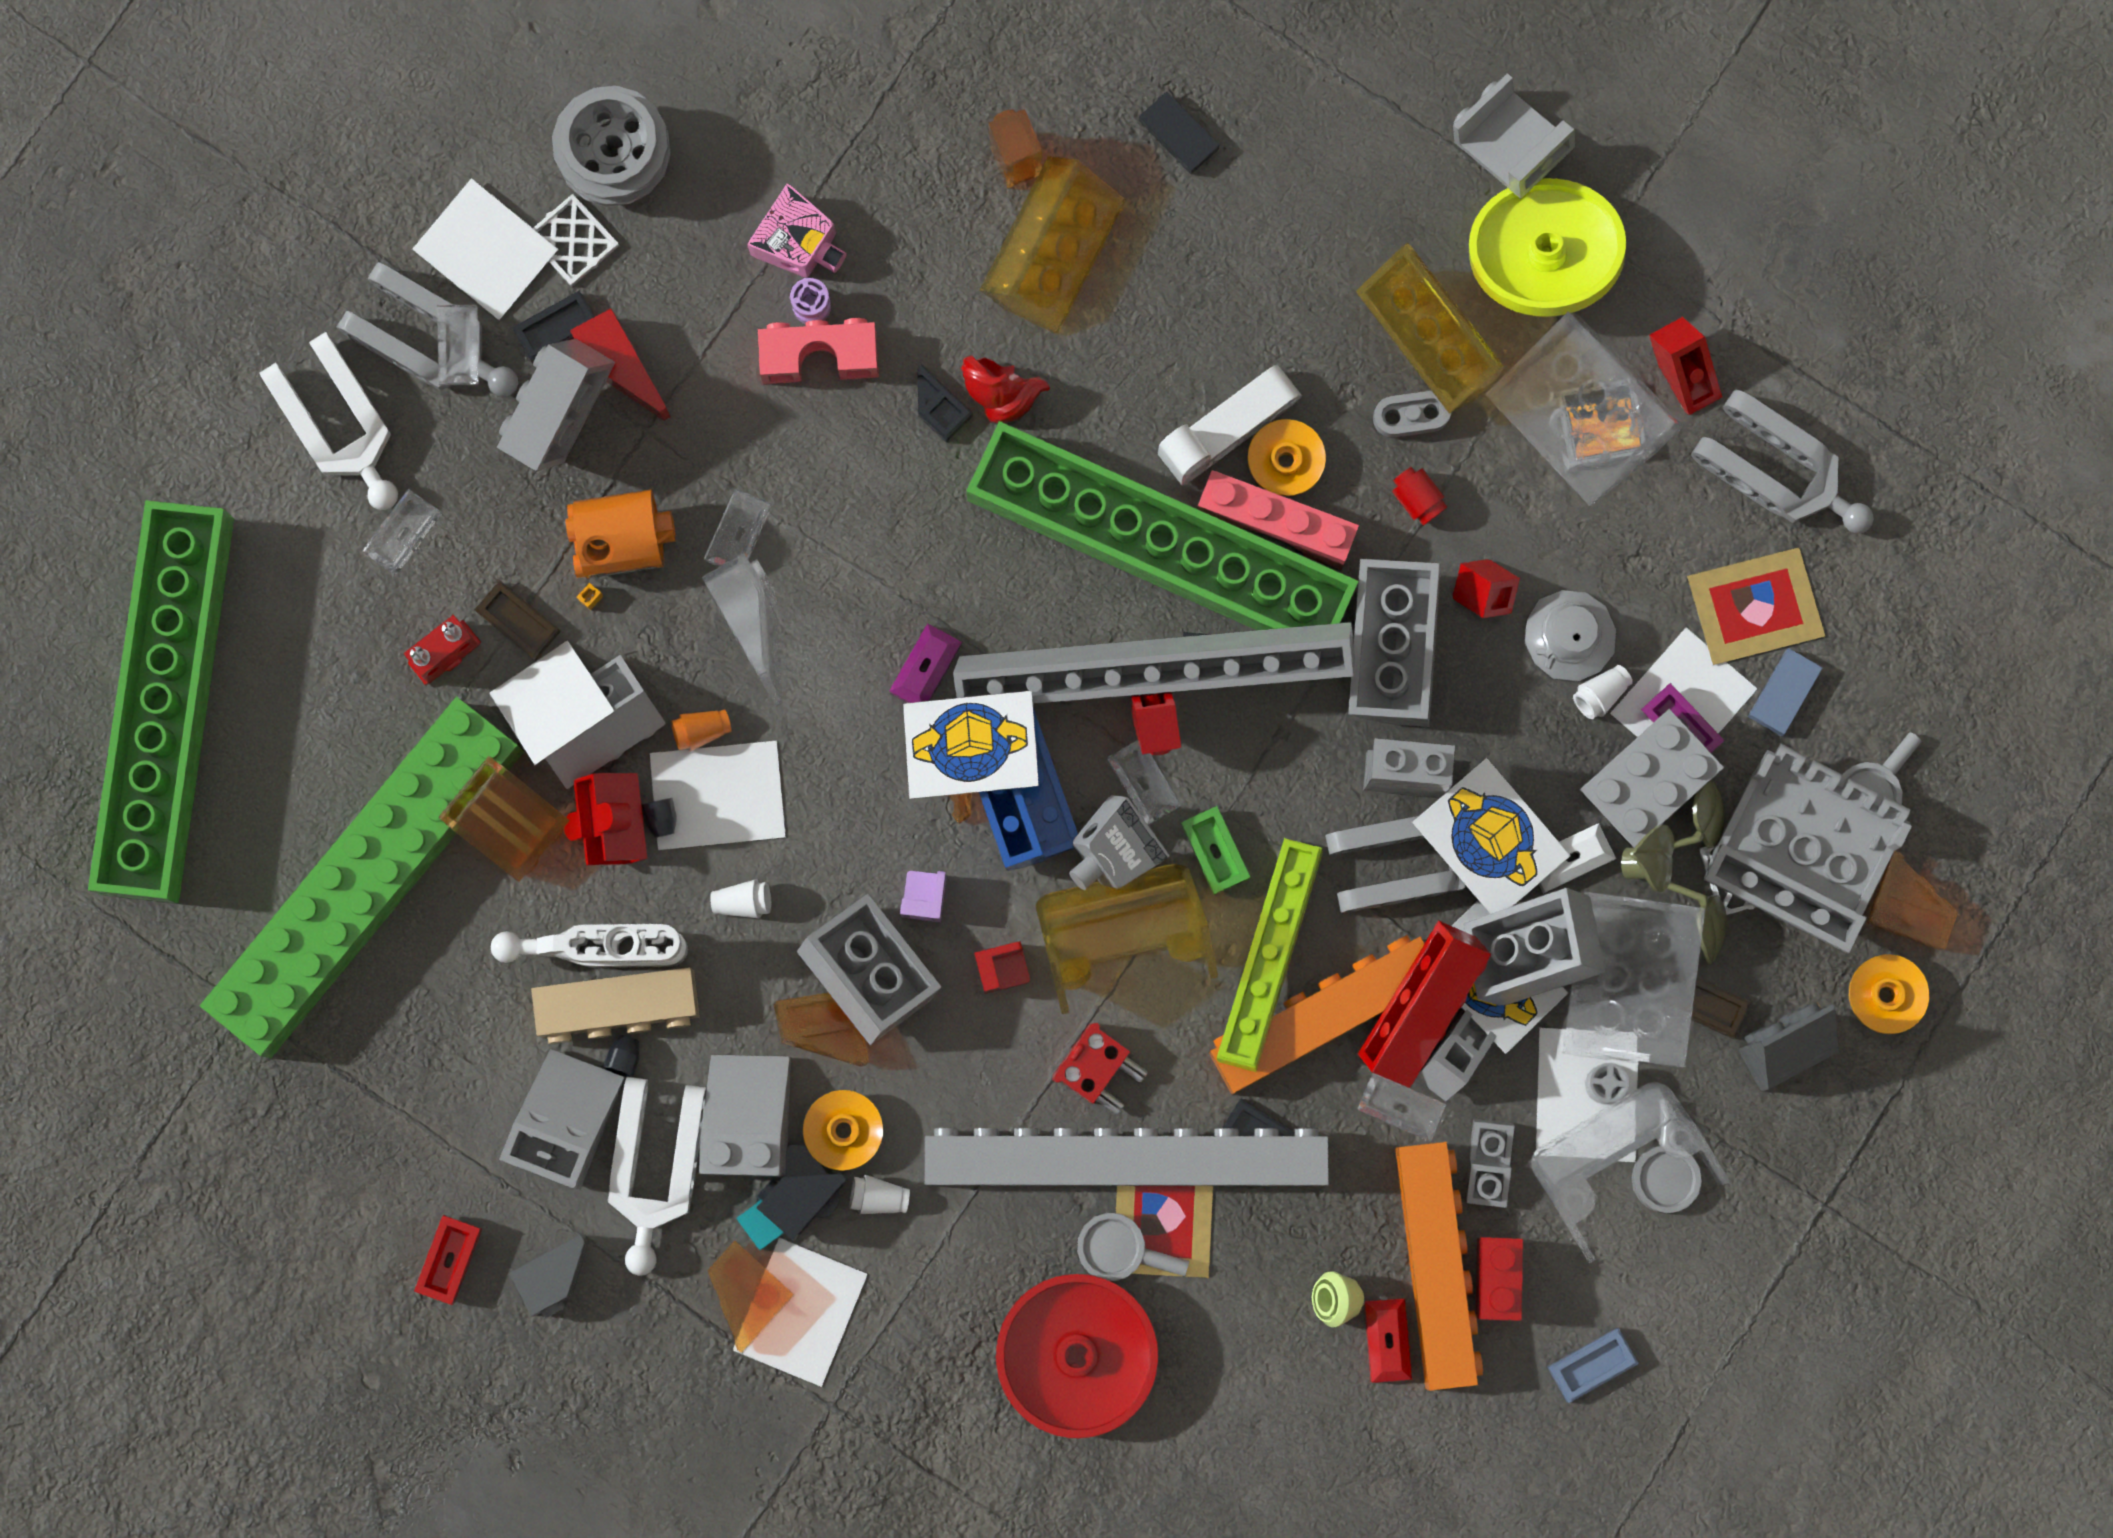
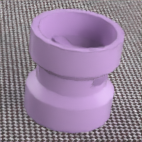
[790,278,831,324]

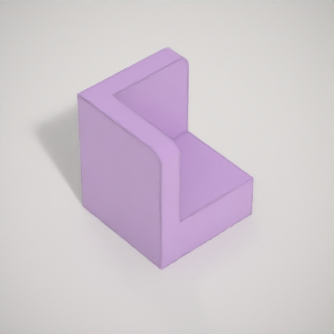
[900,871,947,922]

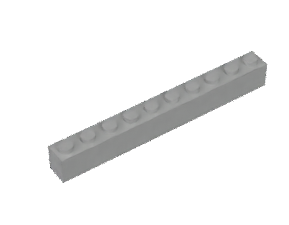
[953,622,1355,704]
[925,1128,1328,1186]

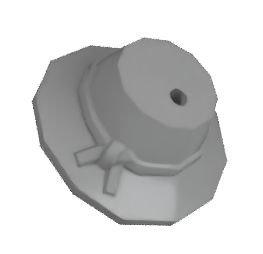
[1525,590,1616,681]

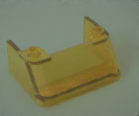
[1035,864,1218,1015]

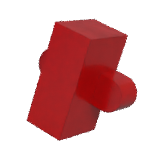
[564,773,647,866]

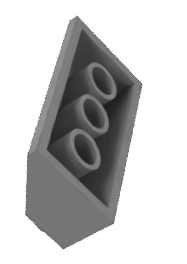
[1348,559,1441,727]

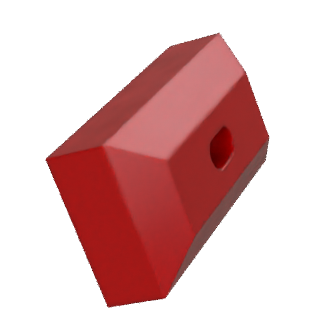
[414,1215,482,1305]
[1364,1298,1412,1383]

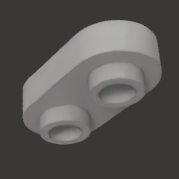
[1373,391,1452,438]

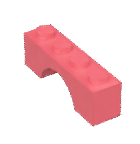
[1197,470,1359,570]

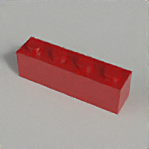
[1358,920,1492,1088]

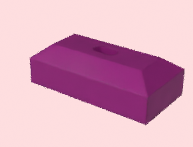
[889,623,962,703]
[1641,683,1725,753]

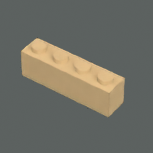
[531,967,700,1044]

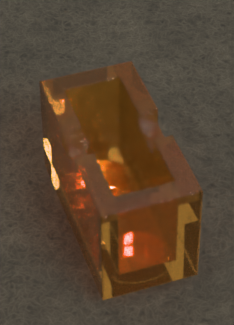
[988,109,1043,188]

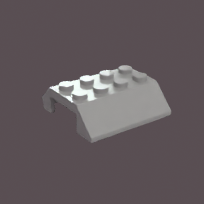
[1704,744,1912,954]

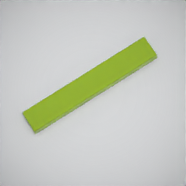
[1217,838,1323,1072]

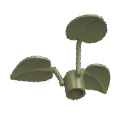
[1621,779,1727,965]

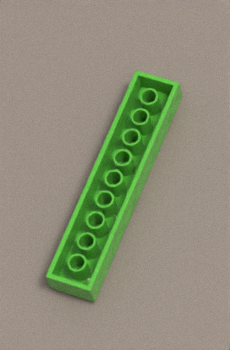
[966,421,1359,630]
[88,500,234,904]
[199,696,524,1059]

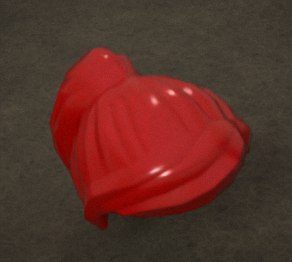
[960,355,1050,424]

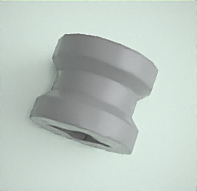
[1585,1063,1630,1104]

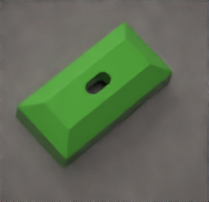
[1181,806,1250,895]

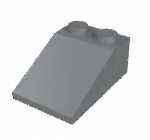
[699,1055,791,1177]

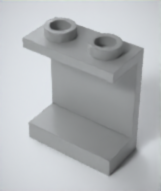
[1453,73,1575,199]
[1363,738,1455,798]

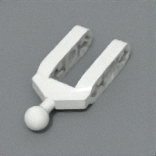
[259,332,398,510]
[490,924,688,968]
[608,1077,707,1276]

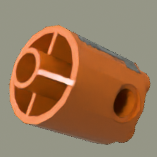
[565,489,676,579]

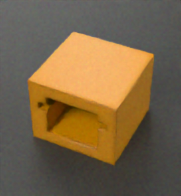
[577,583,603,611]

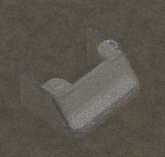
[1531,1082,1730,1263]

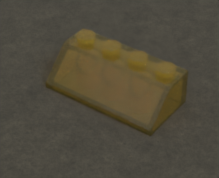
[980,156,1126,334]
[1355,243,1504,414]

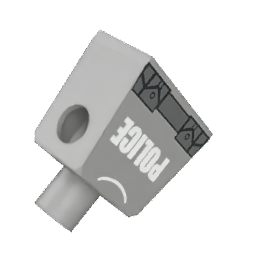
[1069,795,1170,890]

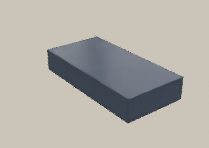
[1748,648,1822,736]
[1547,1328,1639,1403]

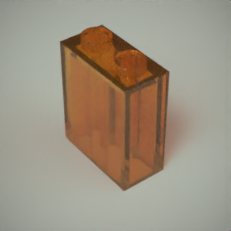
[438,756,570,882]

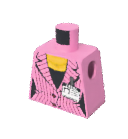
[747,184,847,278]

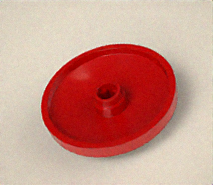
[996,1274,1158,1438]

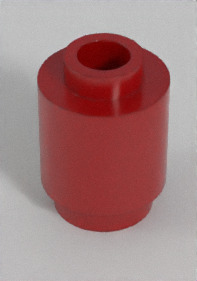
[1391,466,1448,526]

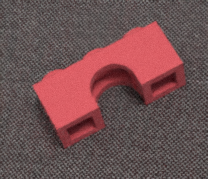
[758,318,879,384]

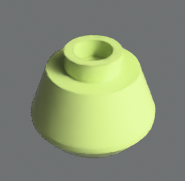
[1312,1271,1364,1327]

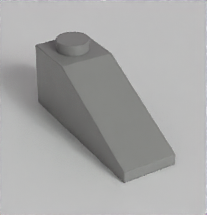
[1416,1009,1497,1101]

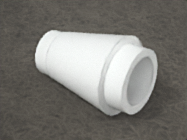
[1573,665,1633,719]
[711,879,771,918]
[849,1175,910,1214]

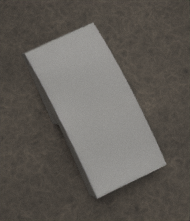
[1466,1118,1515,1208]

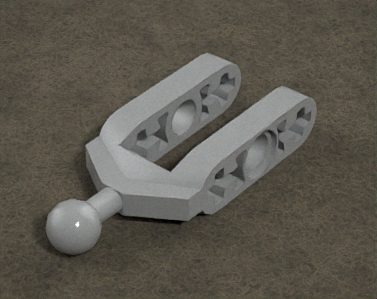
[336,262,518,397]
[1691,390,1874,533]
[1325,816,1465,913]

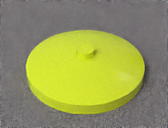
[1469,178,1626,317]

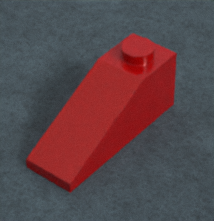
[570,309,670,420]

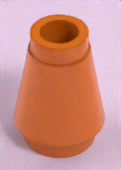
[671,709,732,752]

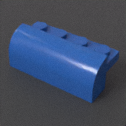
[979,708,1078,871]

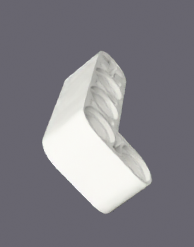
[1158,364,1302,486]

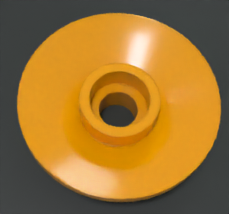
[1248,419,1326,497]
[1849,954,1929,1034]
[803,1090,883,1170]

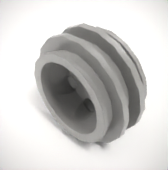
[552,86,671,206]

